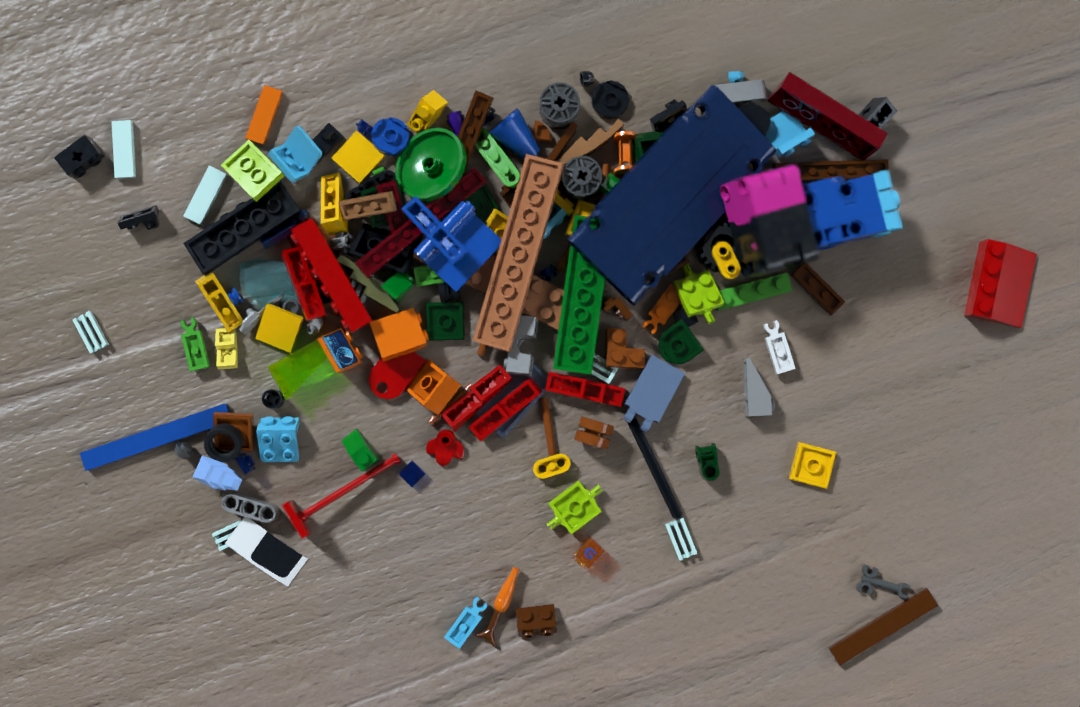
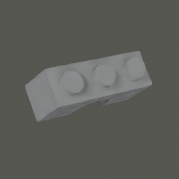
[504,315,539,377]

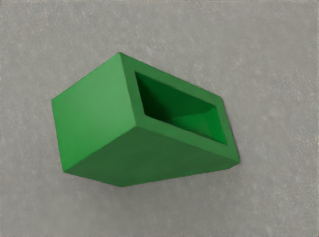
[381,273,415,302]
[341,429,380,472]

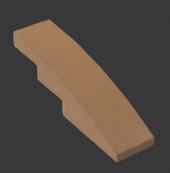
[557,119,624,166]

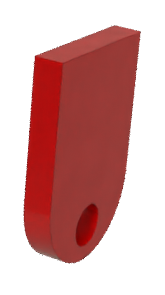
[369,352,426,399]

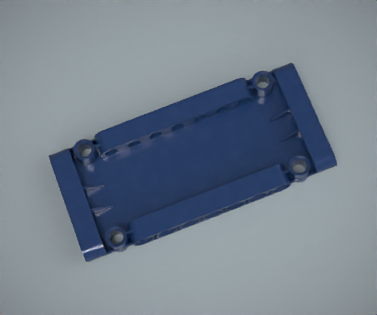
[567,85,776,306]

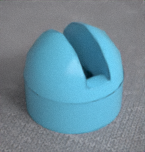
[728,71,744,83]

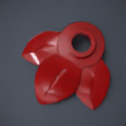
[426,429,464,467]

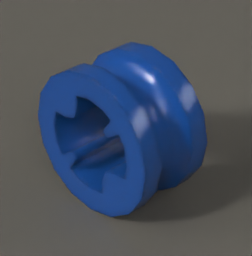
[226,287,243,307]

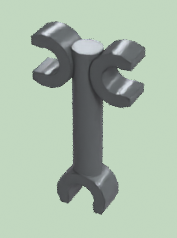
[856,564,911,598]

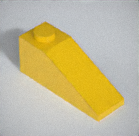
[321,173,348,236]
[195,272,243,333]

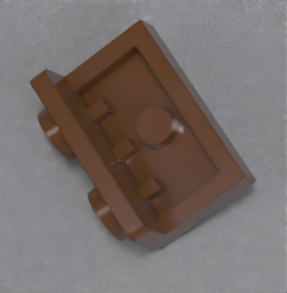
[516,604,557,639]

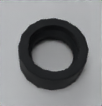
[204,423,244,462]

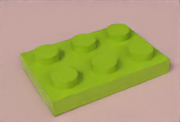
[221,140,284,202]

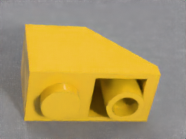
[407,90,448,134]

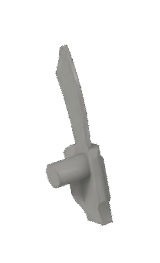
[239,293,284,335]

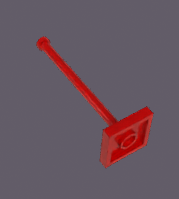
[282,453,401,539]

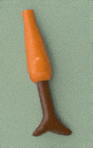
[475,567,520,647]

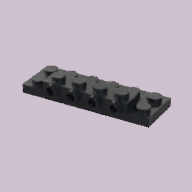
[183,180,301,276]

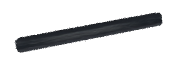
[627,415,683,519]

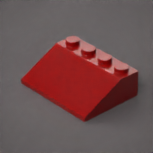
[964,239,1037,328]

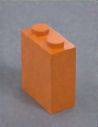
[369,307,429,362]

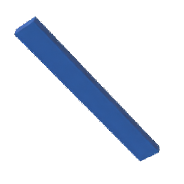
[80,403,230,471]

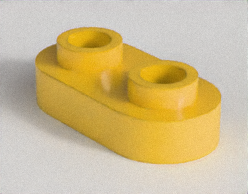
[554,189,574,217]
[712,242,741,279]
[533,453,571,479]

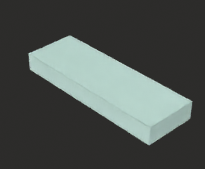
[112,120,136,179]
[184,165,227,225]

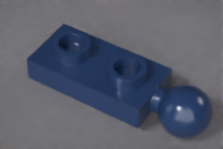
[260,209,310,249]

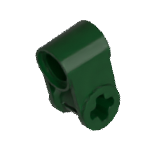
[695,443,719,481]

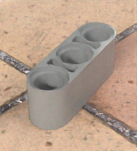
[715,79,767,105]
[221,493,280,523]

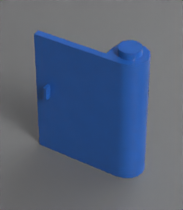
[413,201,502,292]

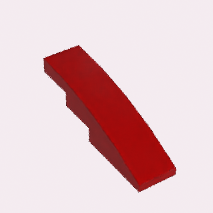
[545,372,626,407]

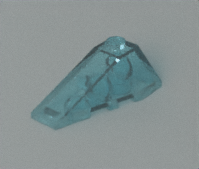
[240,259,323,300]

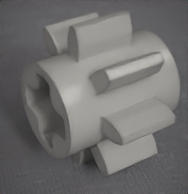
[332,232,355,255]

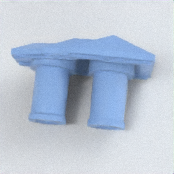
[193,456,242,491]

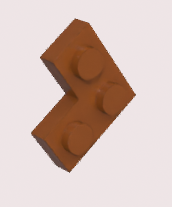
[605,328,645,369]

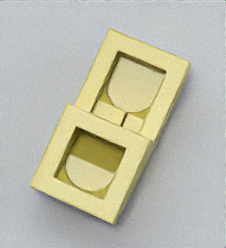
[215,328,238,370]

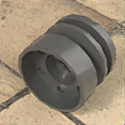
[540,82,580,130]
[561,156,602,201]

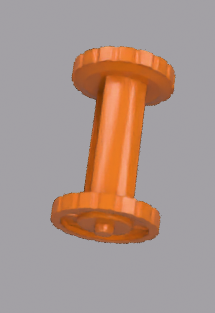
[613,131,638,178]

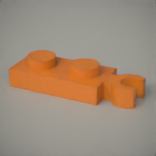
[642,284,681,334]

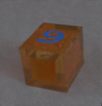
[574,536,604,568]

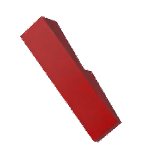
[281,246,326,321]
[441,365,512,432]
[469,377,543,442]

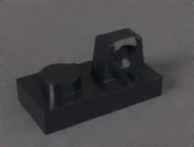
[650,99,687,132]
[313,123,344,164]
[118,205,159,230]

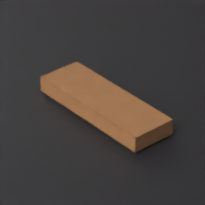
[338,191,397,221]

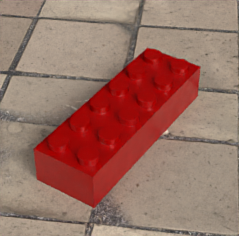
[290,218,372,332]

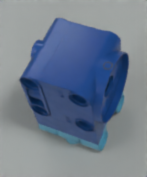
[802,170,903,251]

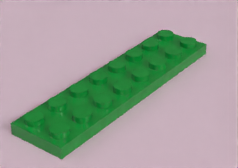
[553,215,605,374]

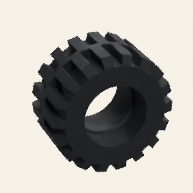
[696,223,739,273]

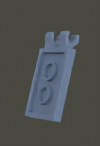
[623,355,685,432]

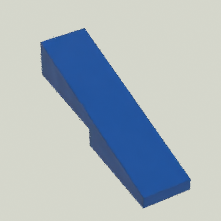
[401,196,468,265]

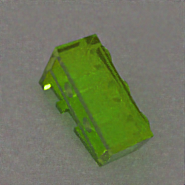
[267,339,327,401]

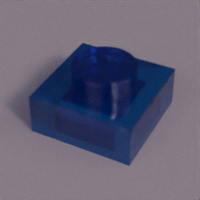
[235,453,256,475]
[399,460,426,487]

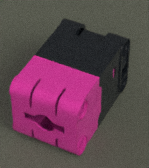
[720,165,820,278]

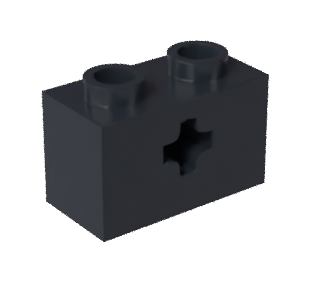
[859,97,897,129]
[54,134,105,179]

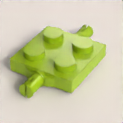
[673,264,724,324]
[546,480,603,534]

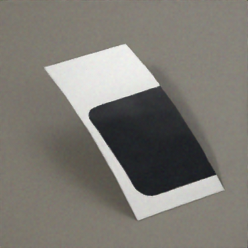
[225,517,308,587]

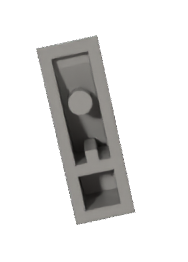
[743,358,775,416]

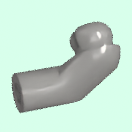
[307,317,325,336]

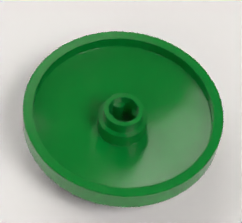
[395,128,466,202]

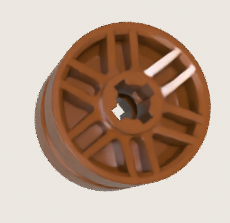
[574,416,615,450]

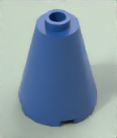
[489,108,540,160]

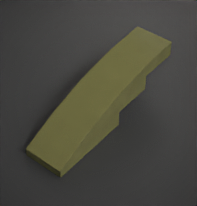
[337,254,399,313]

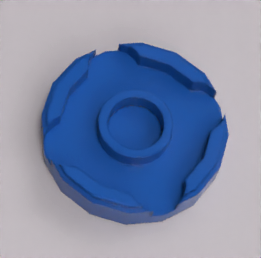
[372,118,409,155]

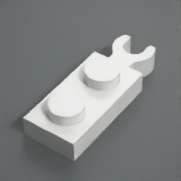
[763,320,796,374]

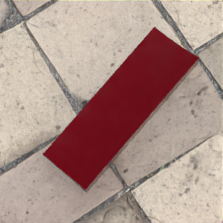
[767,71,888,160]

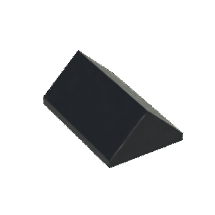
[349,223,418,275]

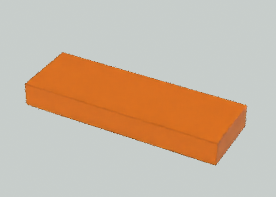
[245,85,283,146]

